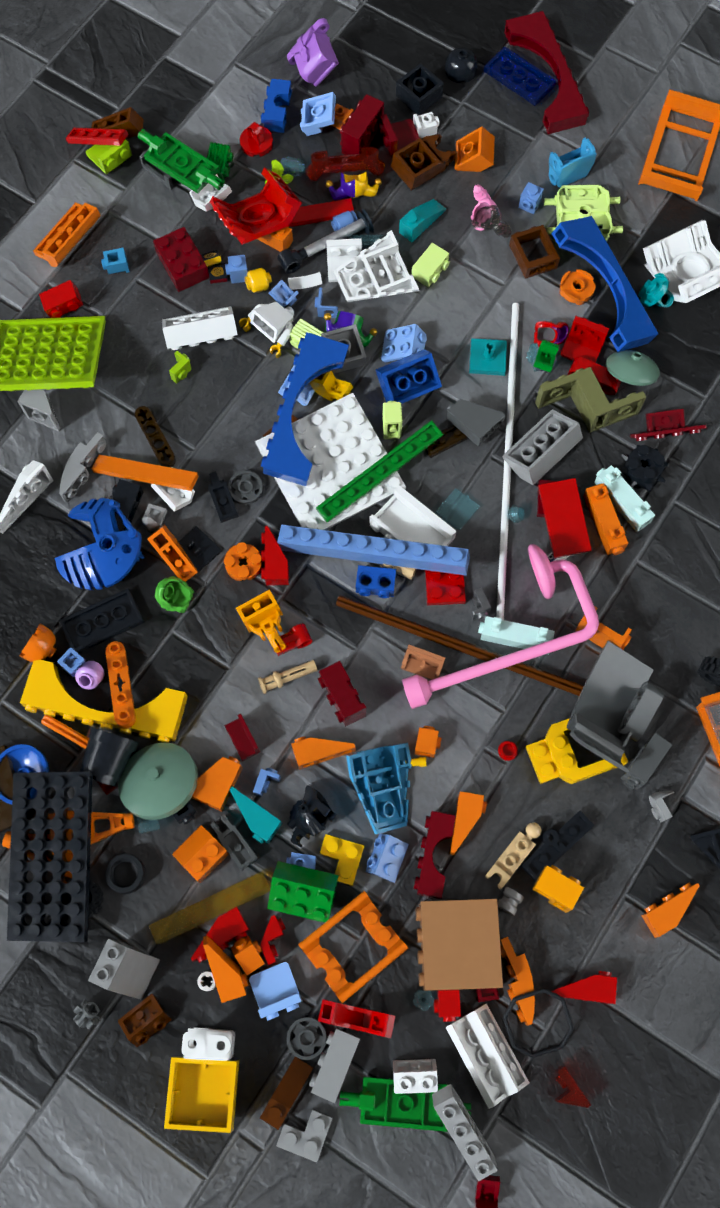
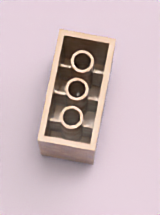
[415,899,503,991]

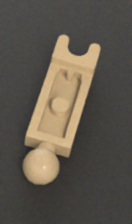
[485,822,542,889]

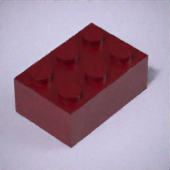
[340,94,384,161]
[153,227,209,292]

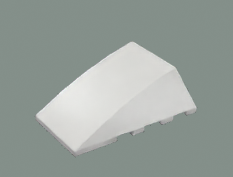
[334,230,419,302]

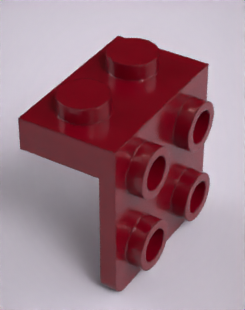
[378,114,420,155]

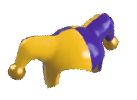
[326,172,382,201]

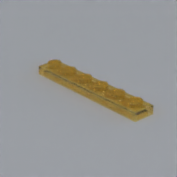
[149,871,270,945]

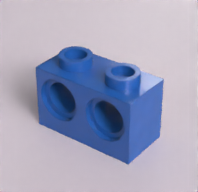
[356,565,396,598]

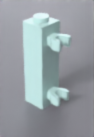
[594,465,655,532]
[478,616,555,655]

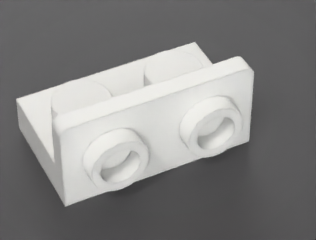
[393,1059,438,1094]

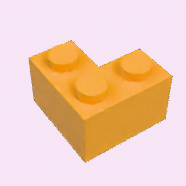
[533,865,584,913]

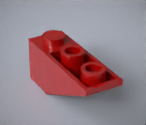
[261,526,289,585]
[191,907,250,963]

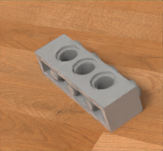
[432,1084,498,1181]

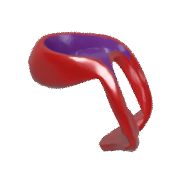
[534,321,569,347]

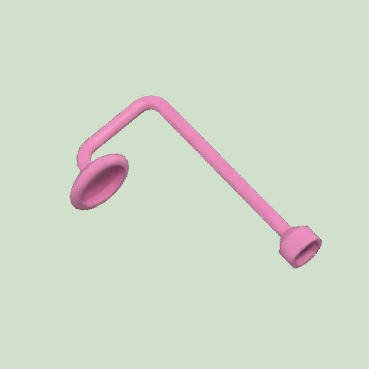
[402,544,599,709]

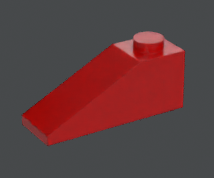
[548,971,617,1004]

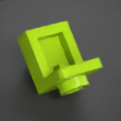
[169,351,192,384]

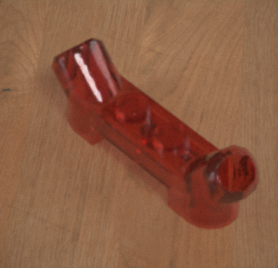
[306,147,385,181]

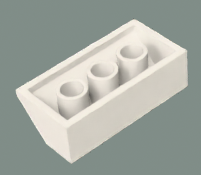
[162,306,238,350]

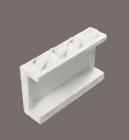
[369,485,456,546]

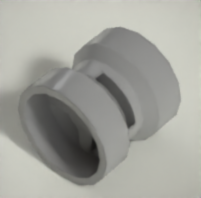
[497,887,524,916]

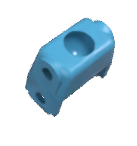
[549,137,597,188]

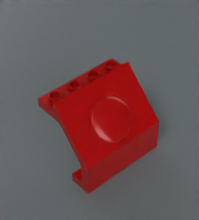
[210,167,302,245]

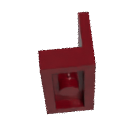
[224,713,260,762]

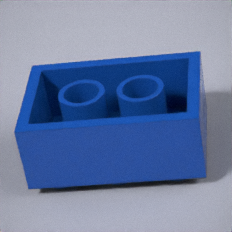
[375,349,442,404]

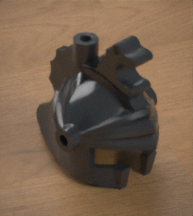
[287,785,337,847]

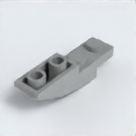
[59,432,107,503]

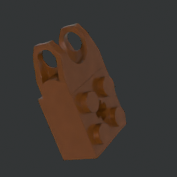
[391,134,457,191]

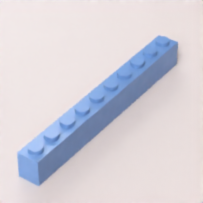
[277,525,470,576]

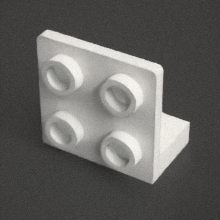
[326,238,362,282]

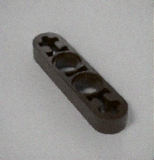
[135,406,176,467]

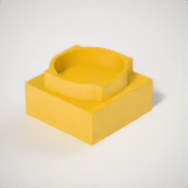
[164,1056,239,1133]

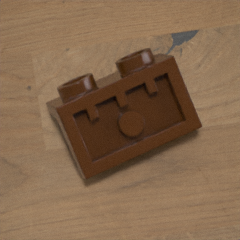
[118,994,171,1047]

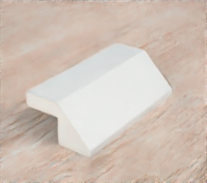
[446,1003,530,1109]

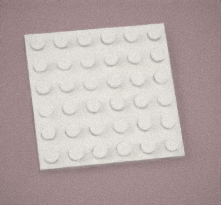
[255,393,406,530]

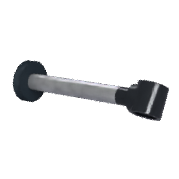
[277,209,374,274]

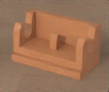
[401,645,445,680]

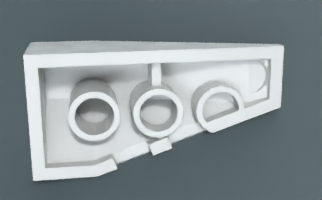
[0,461,54,534]

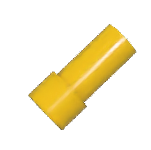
[405,757,427,767]

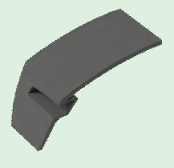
[567,641,665,773]

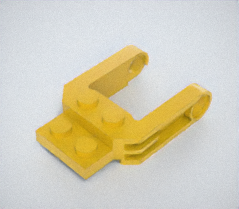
[525,718,629,784]

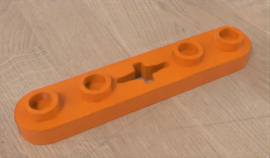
[105,641,136,729]

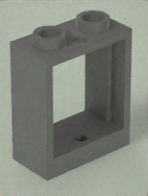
[620,733,672,790]

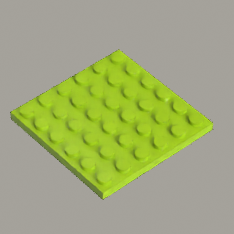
[0,316,106,391]

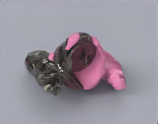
[471,185,512,238]

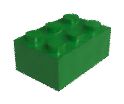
[267,861,339,923]

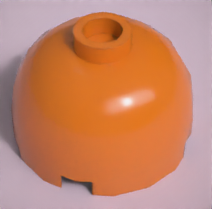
[19,623,57,662]

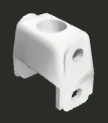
[182,1027,235,1061]

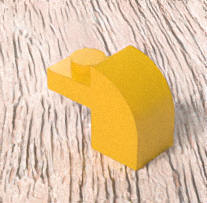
[310,371,353,401]

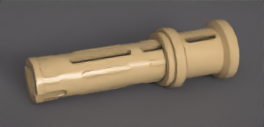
[258,660,318,694]

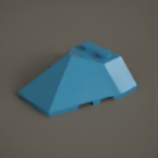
[346,743,411,834]

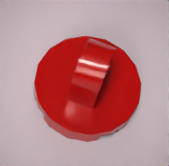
[239,122,273,157]

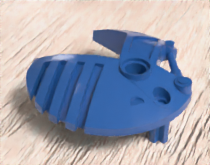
[55,498,144,590]

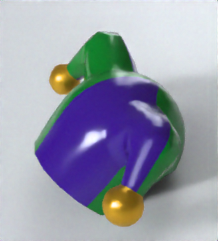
[324,311,377,348]

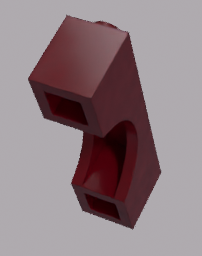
[414,811,456,899]

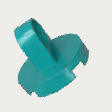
[638,273,674,307]

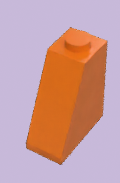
[191,756,243,812]

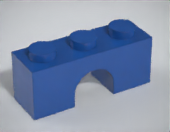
[261,79,292,133]

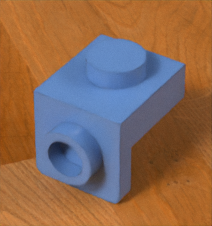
[269,280,299,307]

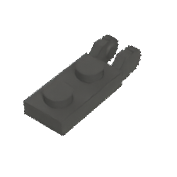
[210,814,258,871]

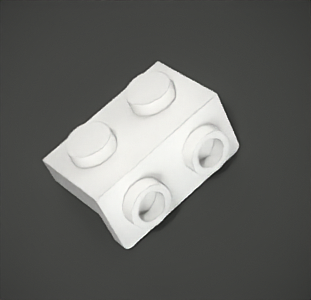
[189,174,232,212]
[151,467,195,512]

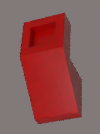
[260,915,286,966]

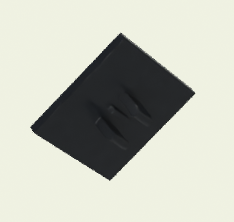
[179,526,222,576]

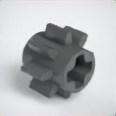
[73,1000,100,1029]

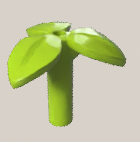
[265,159,293,184]

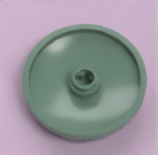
[118,743,198,820]

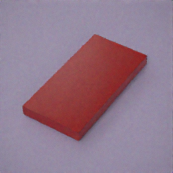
[538,478,592,559]

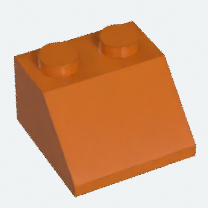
[455,126,495,172]
[172,825,229,883]

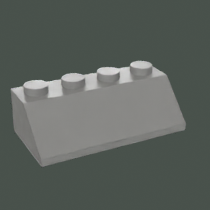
[502,409,583,485]

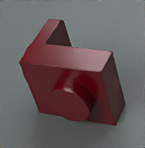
[475,1175,500,1208]

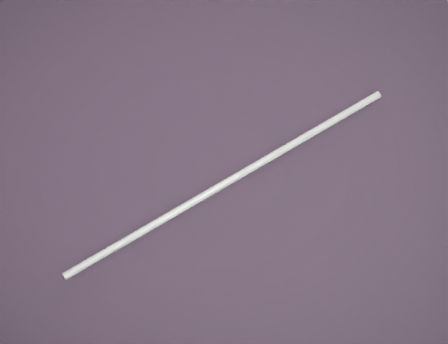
[496,303,519,620]

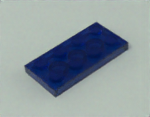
[484,46,556,106]

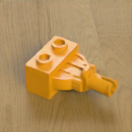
[236,589,286,653]

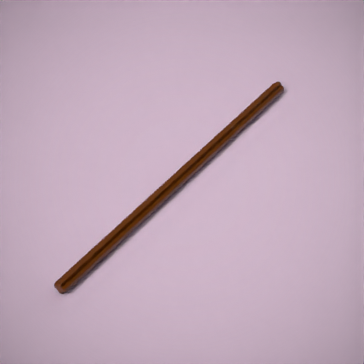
[336,595,584,696]

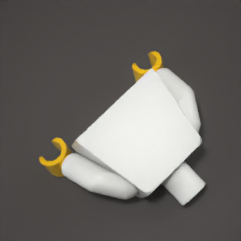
[239,302,294,358]

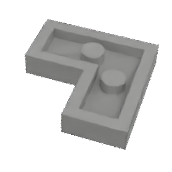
[276,1109,333,1162]

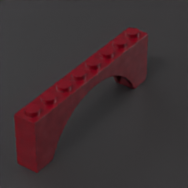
[504,11,589,134]

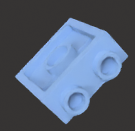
[300,92,336,136]

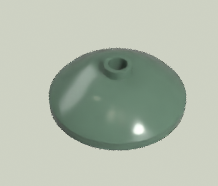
[606,350,660,386]

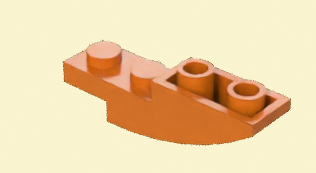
[500,937,535,1026]

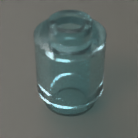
[281,156,306,177]

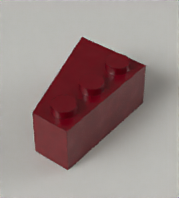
[317,661,366,727]

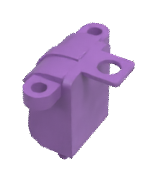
[287,18,339,87]

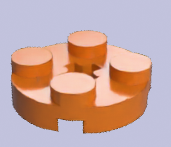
[559,269,596,305]
[224,542,262,581]

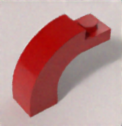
[318,999,395,1038]

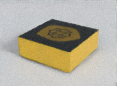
[201,250,222,267]

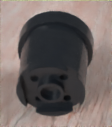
[79,726,139,786]

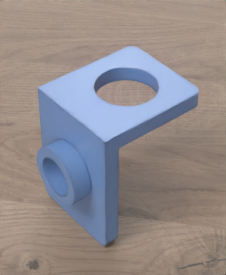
[315,287,338,318]

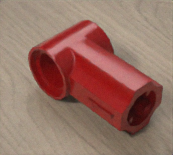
[277,623,313,656]

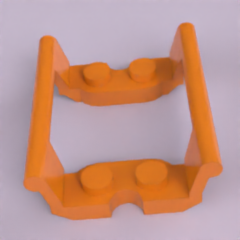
[298,891,409,1003]

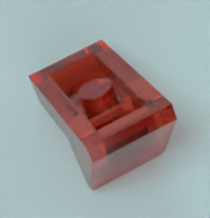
[554,1065,591,1108]

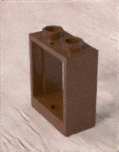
[509,225,560,279]

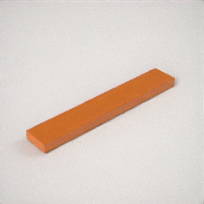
[91,454,199,491]

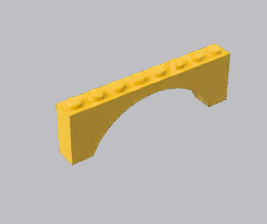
[20,660,188,743]

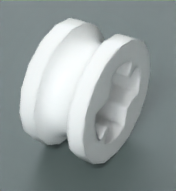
[197,971,216,991]

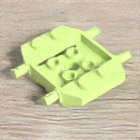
[544,185,623,242]

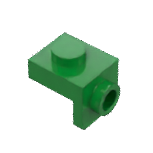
[533,340,559,372]

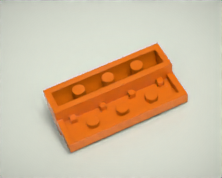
[33,202,100,267]

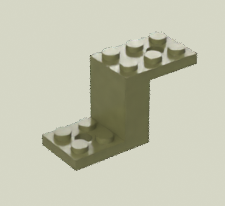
[535,367,646,433]

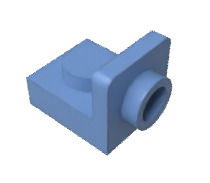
[253,768,281,797]

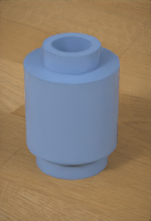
[331,210,358,231]

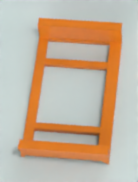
[638,89,720,201]

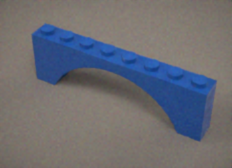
[551,216,658,352]
[261,332,349,486]

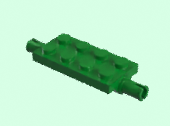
[138,129,225,194]
[339,1077,471,1132]

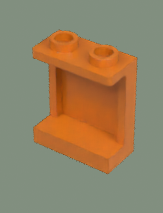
[575,606,632,650]

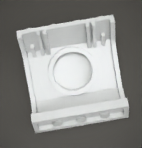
[643,220,720,303]

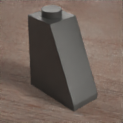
[447,399,505,447]

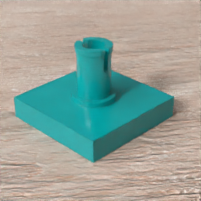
[469,338,507,376]

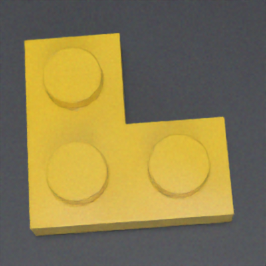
[320,834,364,886]

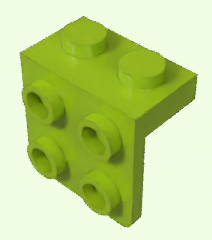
[86,139,132,175]

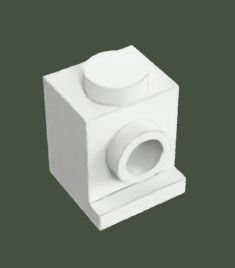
[413,112,439,138]

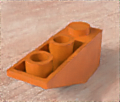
[641,882,700,938]

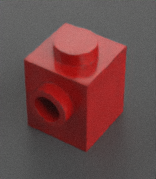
[434,990,461,1022]

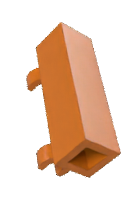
[583,483,628,555]

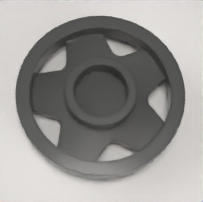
[228,471,263,504]
[286,1017,327,1060]

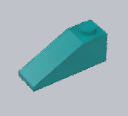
[399,199,446,243]
[230,787,282,844]

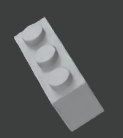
[309,1028,360,1103]

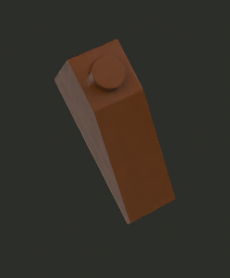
[91,107,144,138]
[260,1057,313,1130]

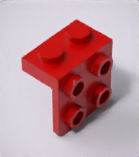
[561,316,609,362]

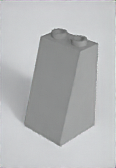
[88,939,160,1000]

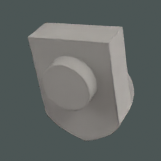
[142,504,167,532]
[649,791,674,823]

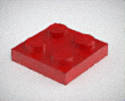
[425,570,466,606]

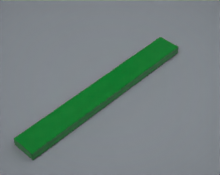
[316,420,443,523]

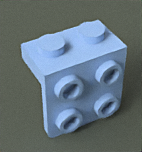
[381,324,427,362]
[249,962,303,1021]

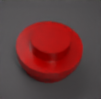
[498,741,518,761]

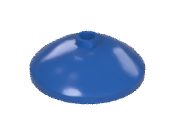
[0,744,49,805]

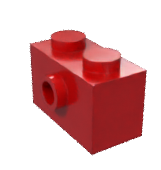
[39,280,84,318]

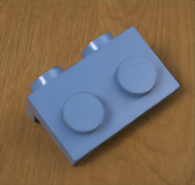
[366,834,409,883]

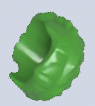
[155,576,194,613]

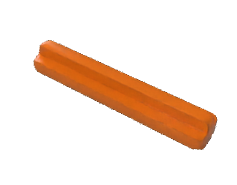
[41,715,89,749]

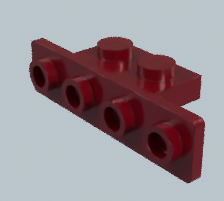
[630,409,707,441]

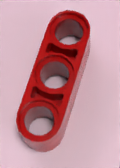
[568,357,622,395]

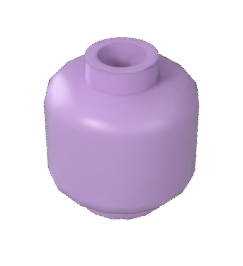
[75,661,105,690]

